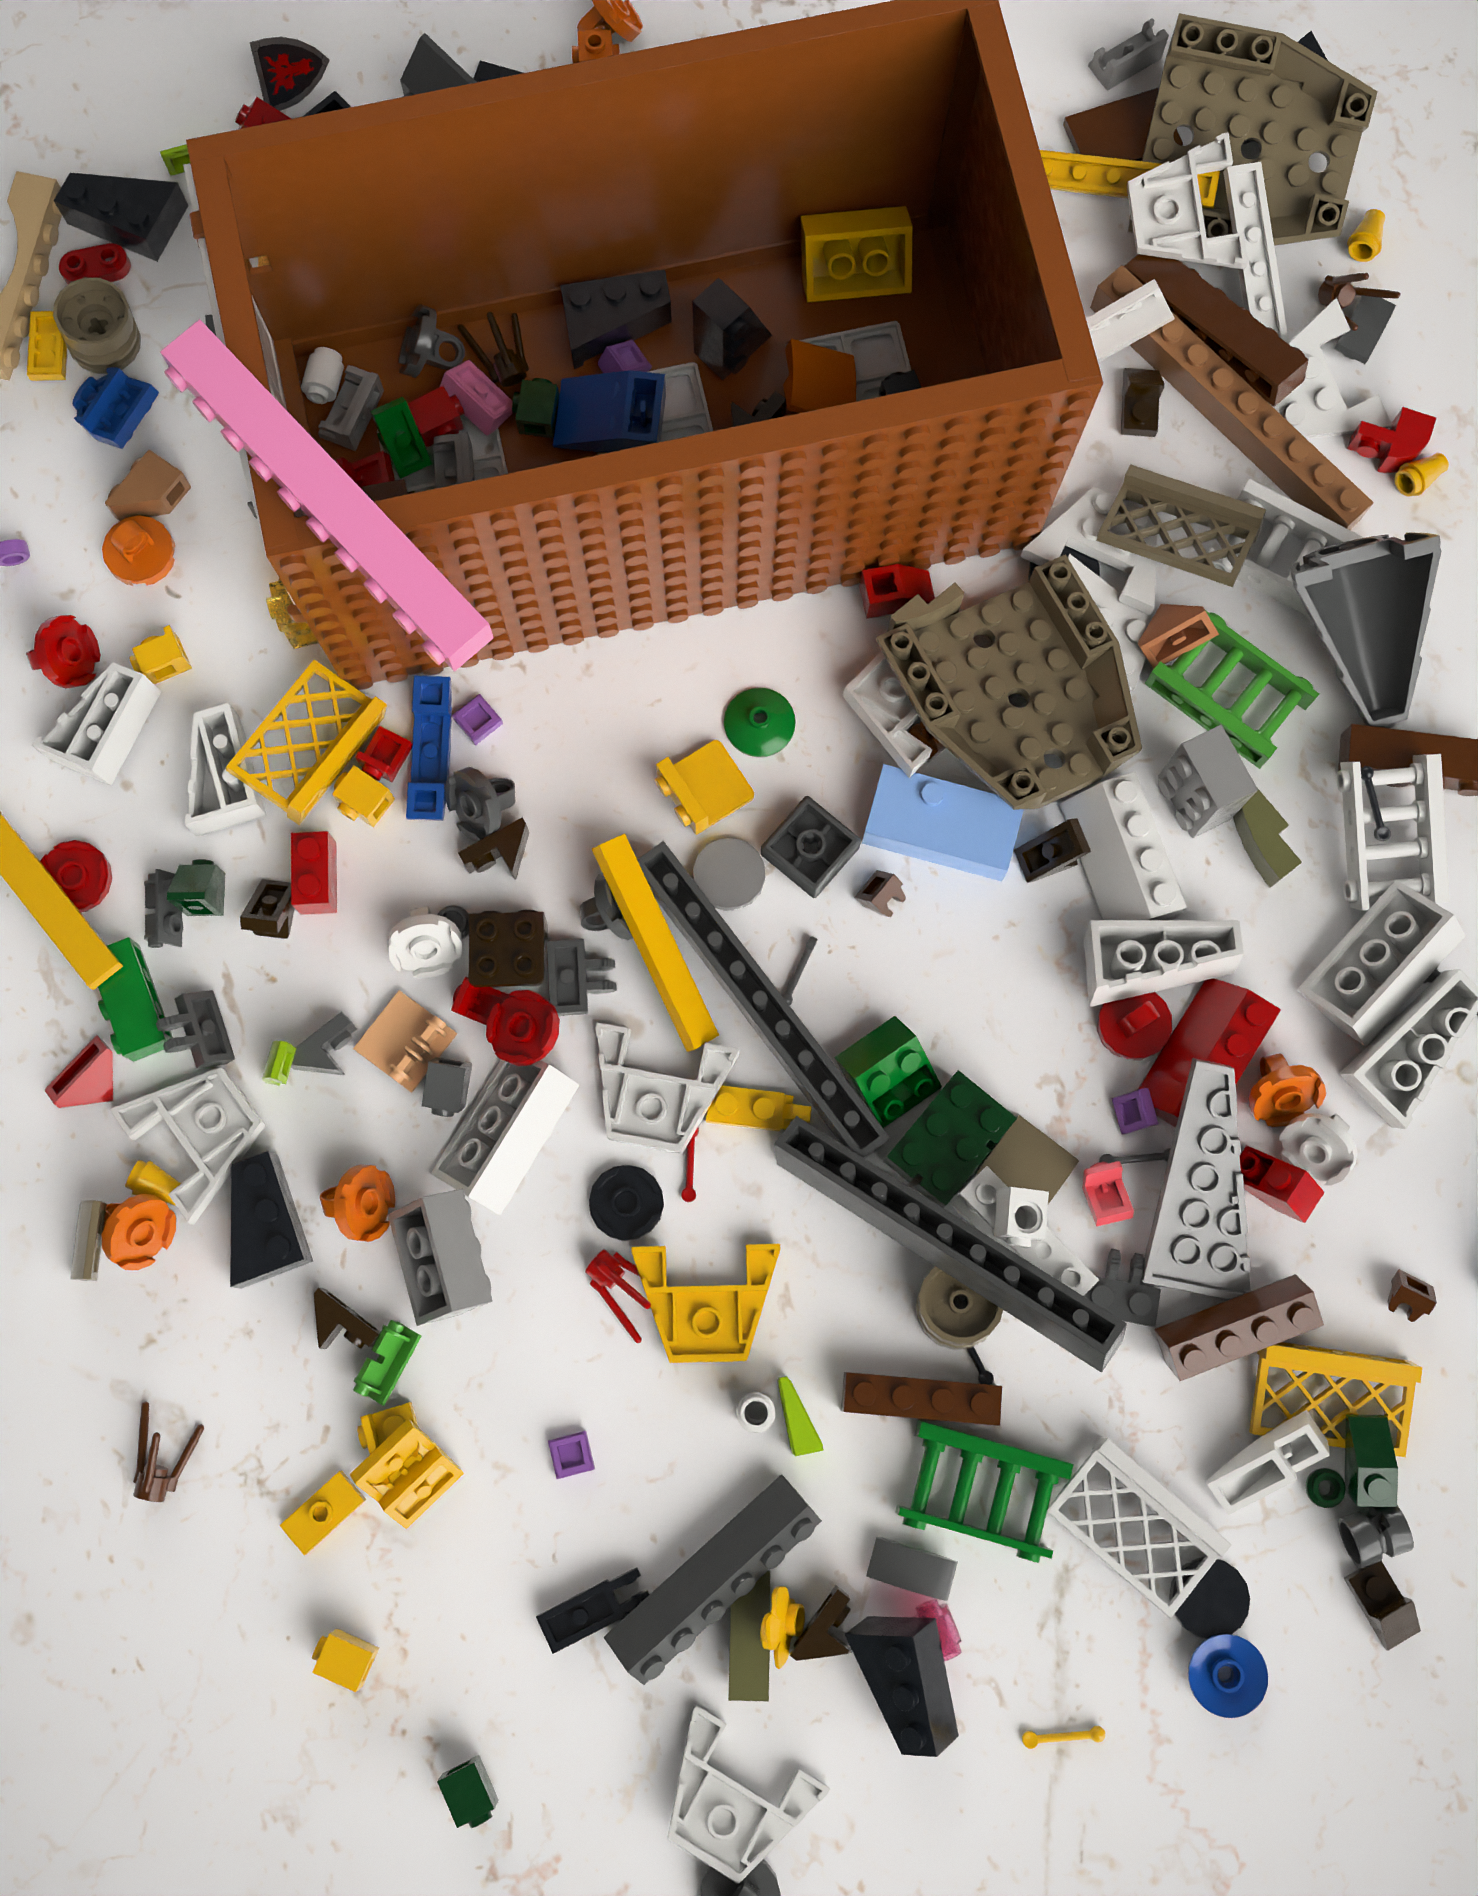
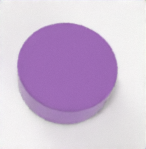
[0,539,30,566]

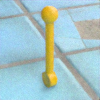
[1022,1726,1106,1749]

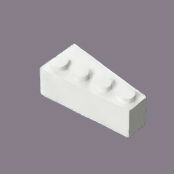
[1083,920,1244,1007]
[1339,969,1478,1129]

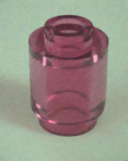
[913,1599,962,1662]

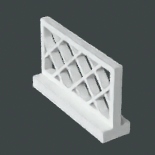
[1047,1437,1232,1618]

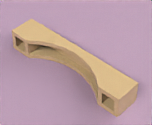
[0,171,62,381]

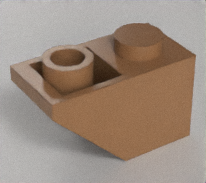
[105,450,191,521]

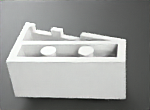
[31,662,162,785]
[185,703,267,836]

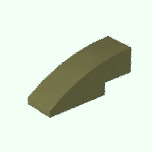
[1233,789,1302,888]
[728,1570,771,1702]

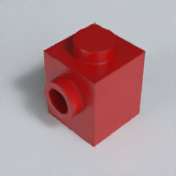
[407,385,465,447]

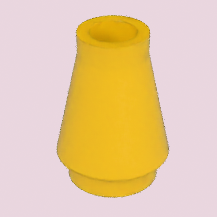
[1347,209,1385,262]
[1394,452,1449,497]
[125,1160,182,1206]

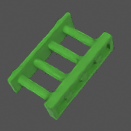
[1144,610,1320,769]

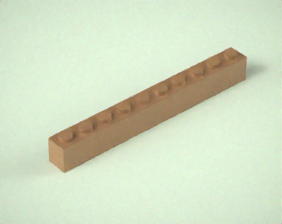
[1090,265,1374,530]

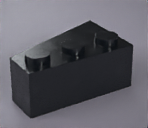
[54,172,189,262]
[560,269,672,370]
[692,278,773,380]
[844,1616,959,1757]

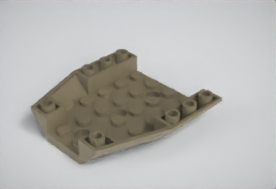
[1128,13,1378,246]
[875,554,1142,810]

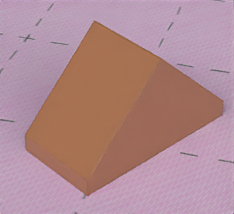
[1138,604,1219,669]

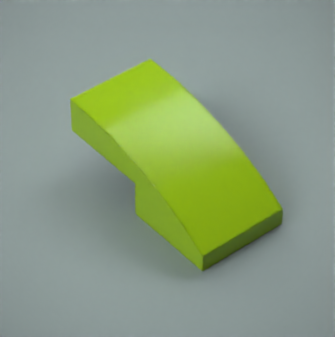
[262,1041,296,1086]

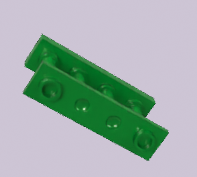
[895,1420,1074,1563]

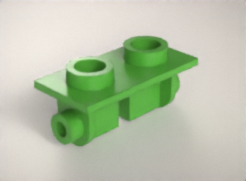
[353,1320,422,1406]

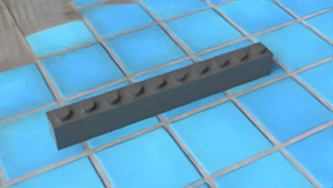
[637,841,890,1159]
[774,1116,1127,1373]

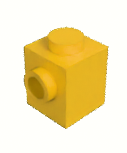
[332,765,395,828]
[312,1629,380,1692]

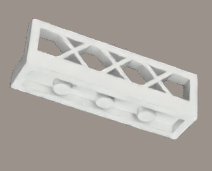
[1086,279,1175,362]

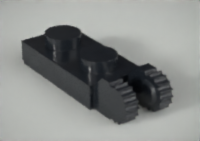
[536,1567,650,1654]

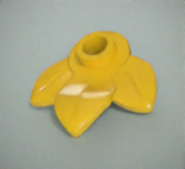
[760,1586,805,1669]

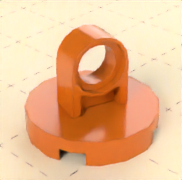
[577,0,643,42]
[102,515,175,586]
[1248,1053,1326,1127]
[319,1164,396,1242]
[102,1194,176,1270]

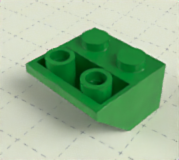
[834,1016,942,1128]

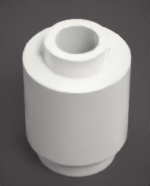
[301,347,344,404]
[736,1392,776,1433]

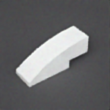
[1207,1410,1330,1515]

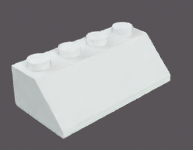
[1060,771,1187,920]
[1297,880,1465,1047]
[430,1059,579,1215]

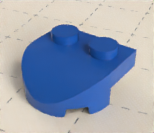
[72,367,159,449]

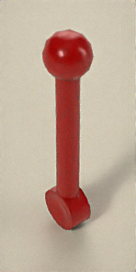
[681,1127,699,1203]

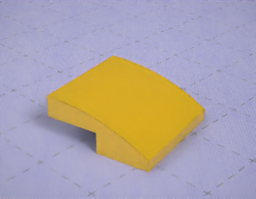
[349,1419,464,1529]

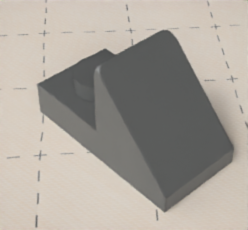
[291,1011,357,1075]

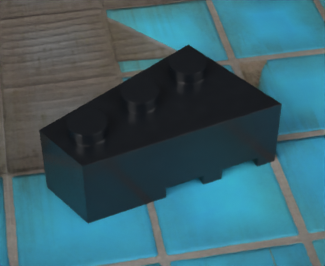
[230,1151,314,1289]

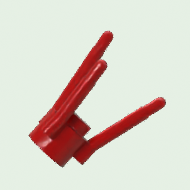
[585,1249,651,1343]

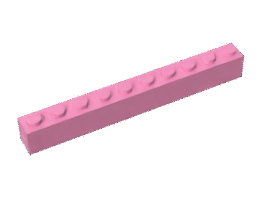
[160,319,494,672]

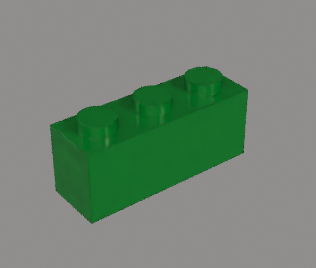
[98,937,173,1062]

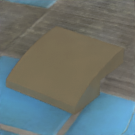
[887,583,965,632]
[975,1115,1079,1204]
[70,1200,107,1281]

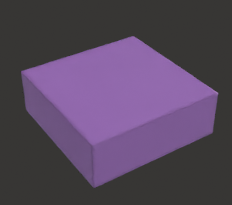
[452,694,503,746]
[1111,1088,1159,1134]
[548,1431,595,1479]

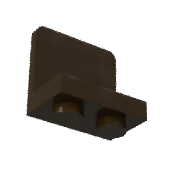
[468,910,548,987]

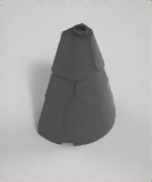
[1290,533,1442,728]

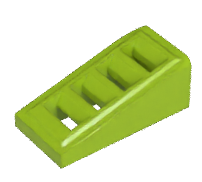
[777,1376,824,1457]

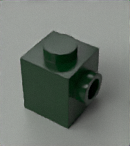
[512,378,559,438]
[437,1755,499,1828]

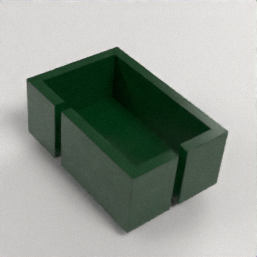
[883,1070,1017,1208]

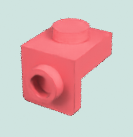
[1082,1161,1134,1227]

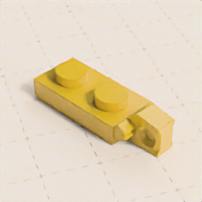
[706,1085,812,1132]

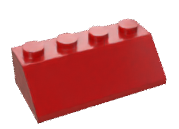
[1137,978,1281,1128]

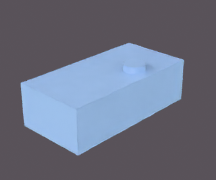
[862,764,1024,882]

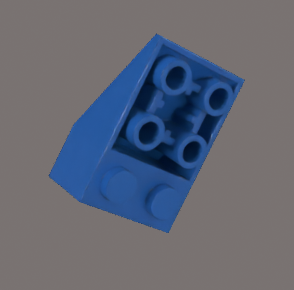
[553,370,666,453]

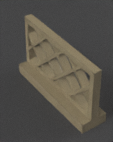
[1096,464,1266,587]

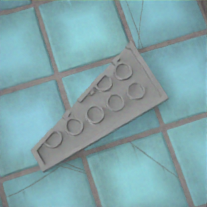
[1141,1058,1252,1300]

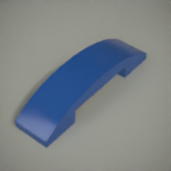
[406,676,452,821]

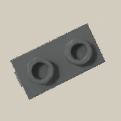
[144,869,183,948]

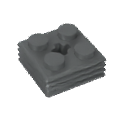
[760,796,861,898]

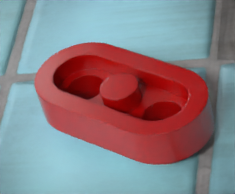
[59,243,131,284]

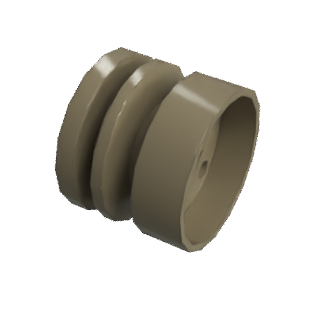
[53,277,141,374]

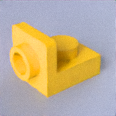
[357,1402,418,1454]

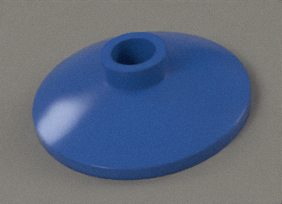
[1188,1634,1268,1718]

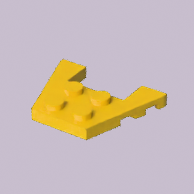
[632,1244,780,1363]

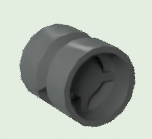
[1338,1505,1414,1568]

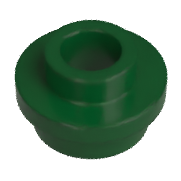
[1305,1468,1346,1508]

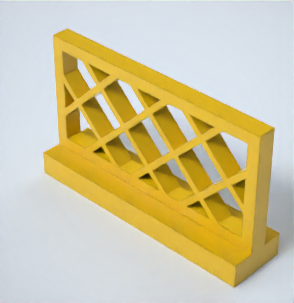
[226,660,387,825]
[1249,1342,1423,1457]

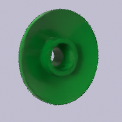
[724,688,796,757]

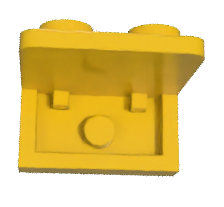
[654,740,754,835]

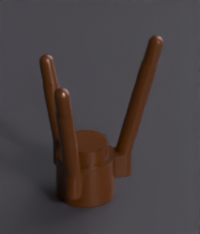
[1318,273,1401,331]
[133,1401,204,1502]

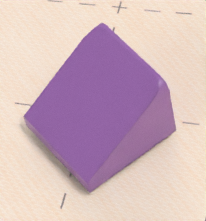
[598,340,652,373]

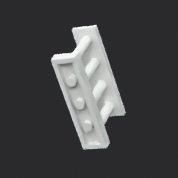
[1208,478,1364,622]
[1337,754,1450,910]
[949,1166,1099,1296]

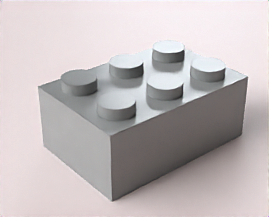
[1158,724,1258,838]
[388,1188,493,1326]

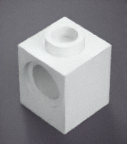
[994,1187,1049,1248]

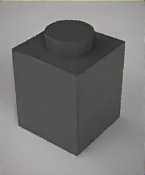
[421,1057,472,1117]

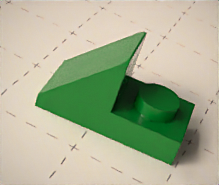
[370,397,432,479]

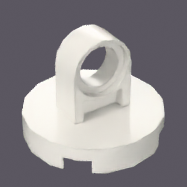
[387,906,463,978]
[1279,1113,1357,1186]

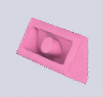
[440,360,513,436]

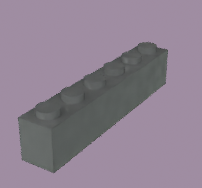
[603,1474,822,1685]

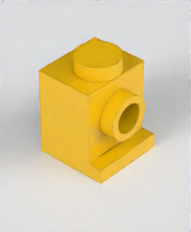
[129,625,192,685]

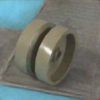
[916,1266,1003,1350]

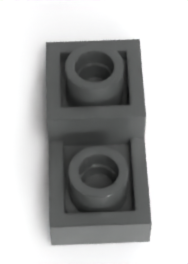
[1334,296,1396,364]
[866,1537,958,1601]

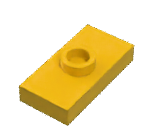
[27,311,67,381]
[279,1470,366,1556]

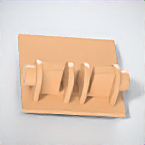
[353,990,458,1093]

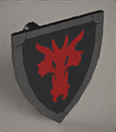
[249,36,330,111]

